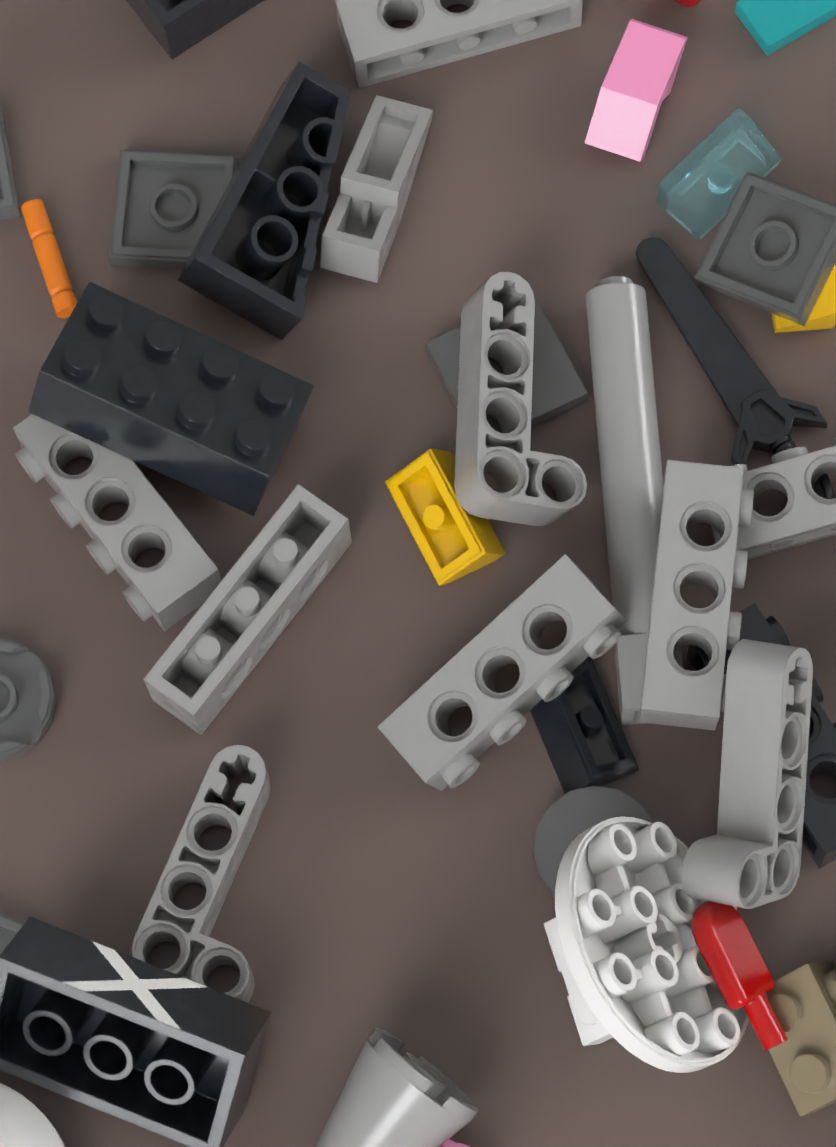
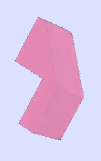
[585,19,688,162]

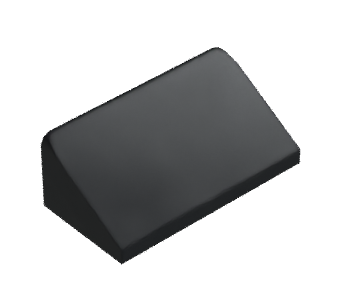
[530,657,639,794]

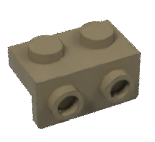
[766,961,836,1117]

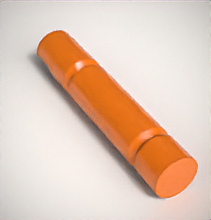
[21,199,78,318]

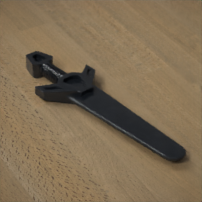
[636,237,835,499]

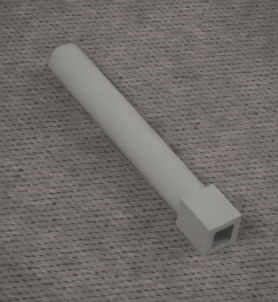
[585,276,683,725]

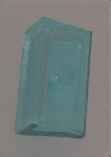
[656,108,782,241]

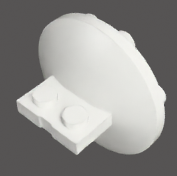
[543,817,749,1073]

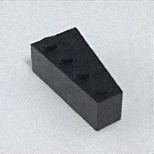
[178,61,351,340]

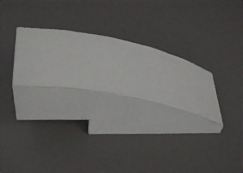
[320,95,433,283]

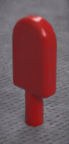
[691,901,788,1051]

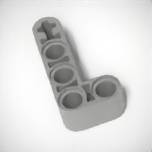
[454,272,587,526]
[681,639,813,909]
[131,745,271,1003]

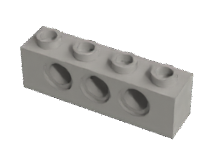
[335,0,582,89]
[13,414,222,632]
[711,437,836,560]
[639,460,754,731]
[143,484,352,735]
[378,554,628,791]

